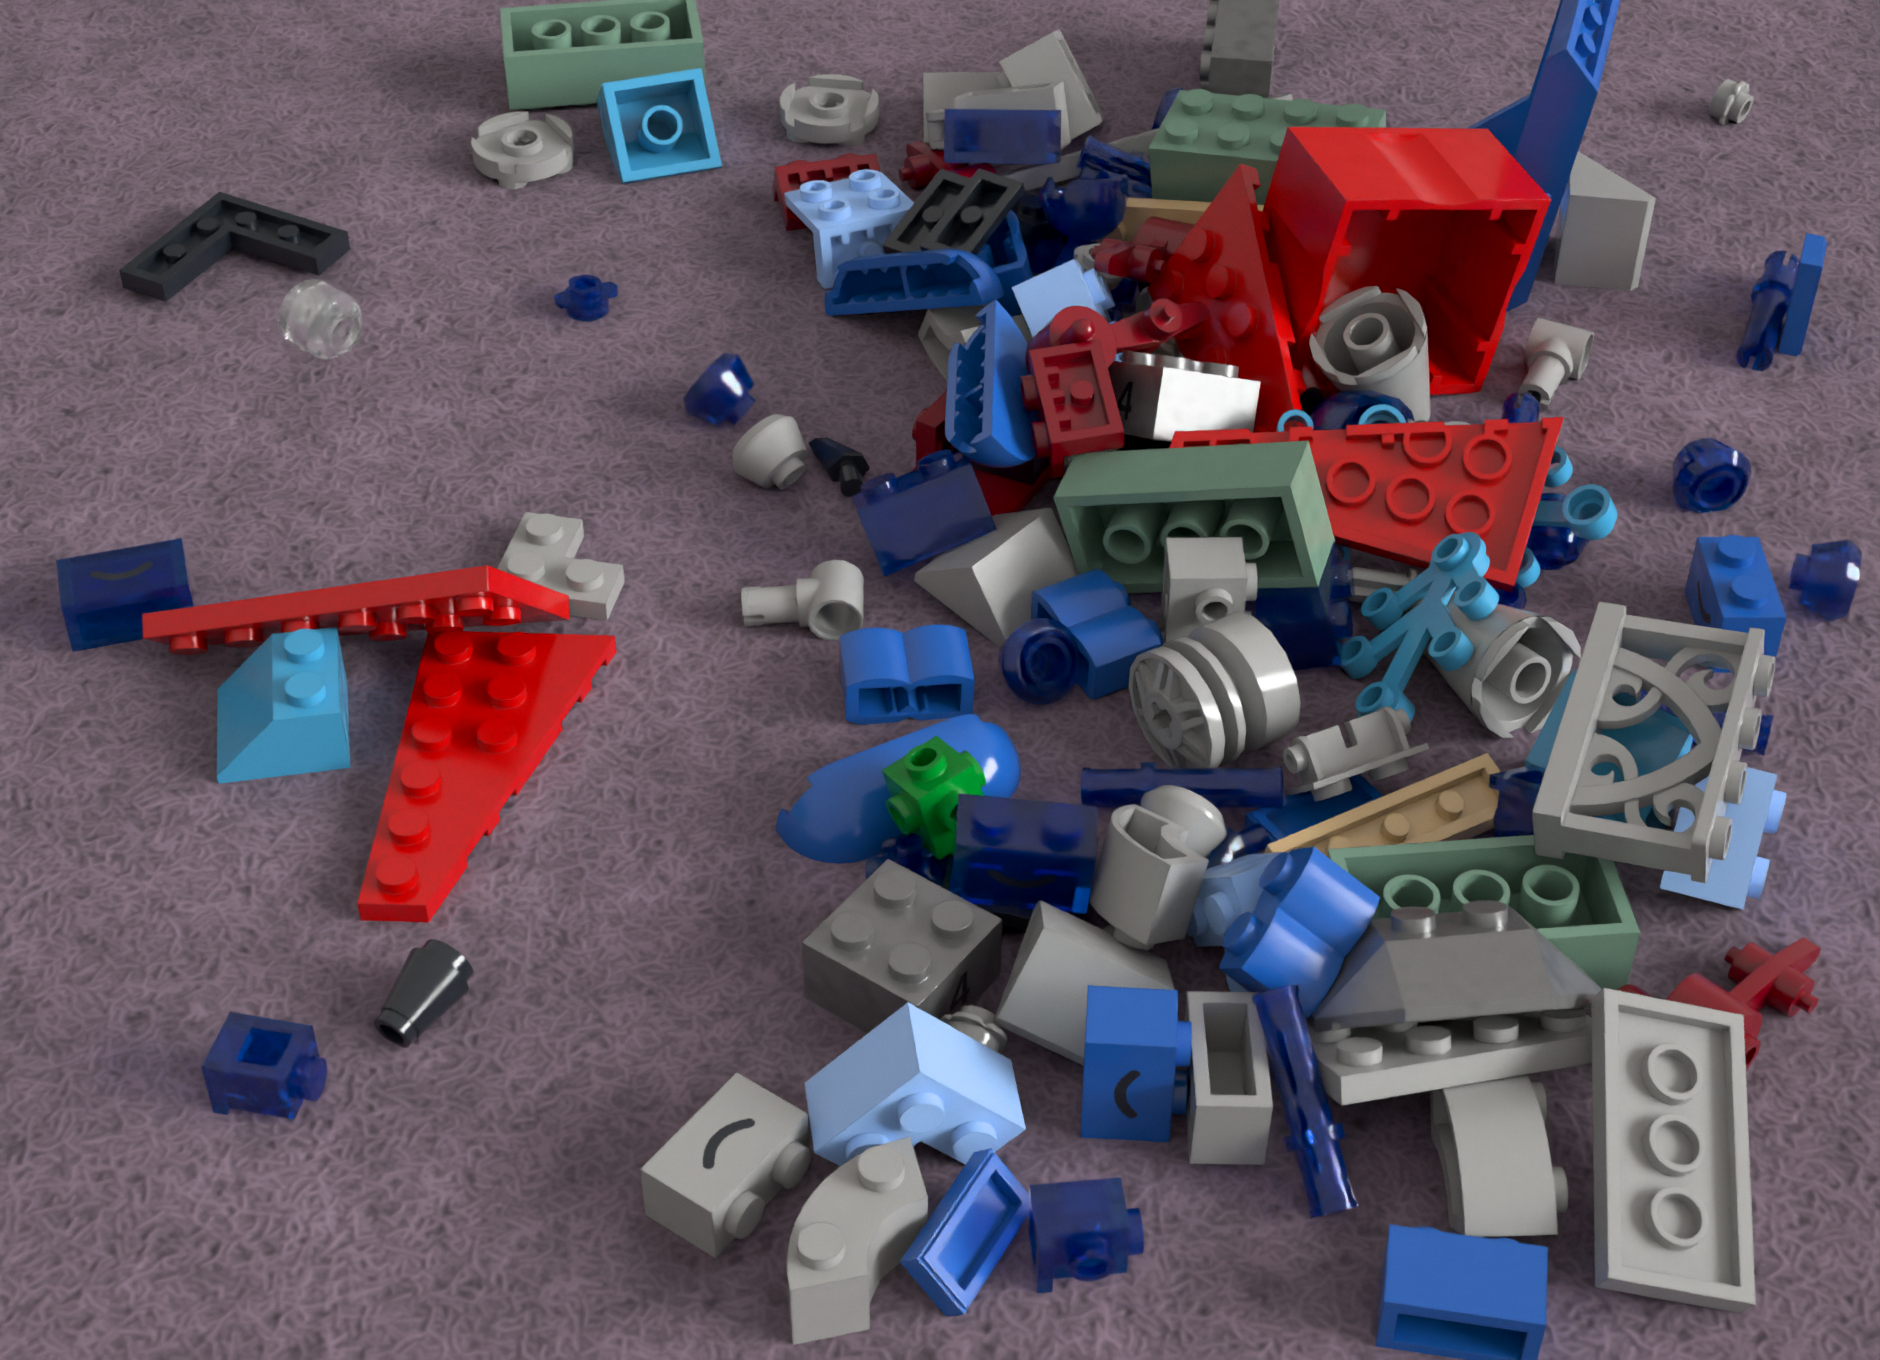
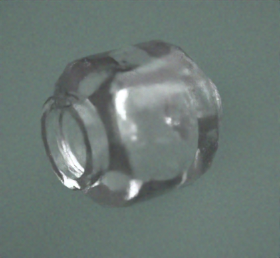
[278,278,362,360]

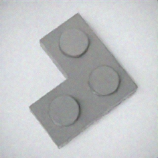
[497,512,625,620]

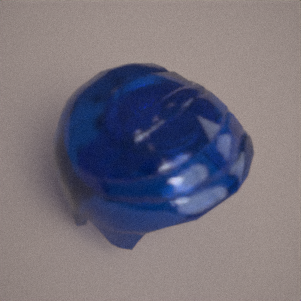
[1038,170,1128,241]

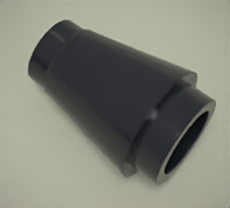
[374,939,473,1048]

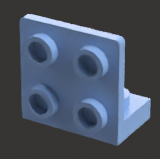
[784,169,914,289]

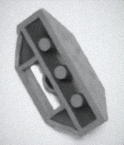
[1306,900,1602,1033]

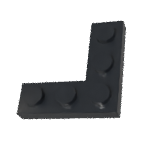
[119,192,350,302]

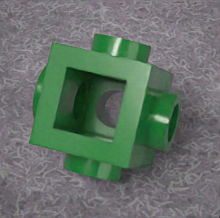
[882,735,994,860]

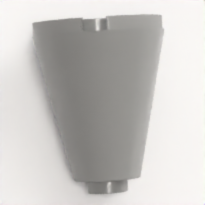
[1309,286,1431,423]
[1418,592,1581,738]

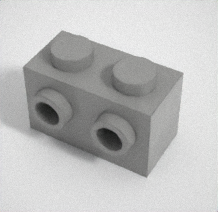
[1159,537,1257,643]

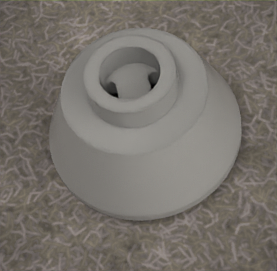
[732,414,808,490]
[1140,785,1226,858]

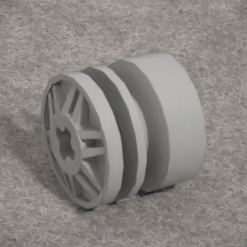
[1129,611,1301,780]

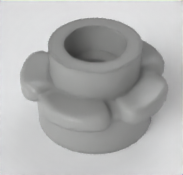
[1708,79,1754,125]
[940,1005,1007,1053]

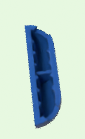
[825,249,1004,316]
[945,299,1037,468]
[776,714,1021,864]

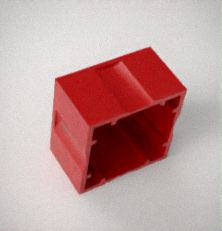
[1263,127,1551,398]

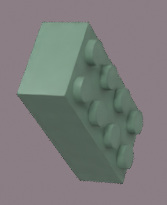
[500,0,706,110]
[1149,89,1386,205]
[1053,441,1335,593]
[1327,835,1640,990]

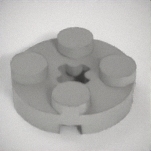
[779,74,879,147]
[471,111,574,189]

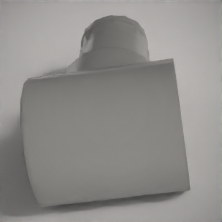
[1517,317,1594,413]
[741,560,864,640]

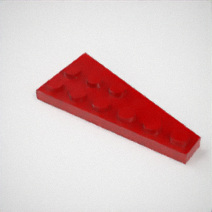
[1147,164,1315,433]
[1169,417,1564,593]
[142,565,570,655]
[357,631,616,923]

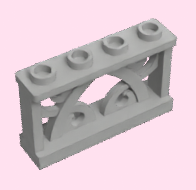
[1532,602,1775,883]

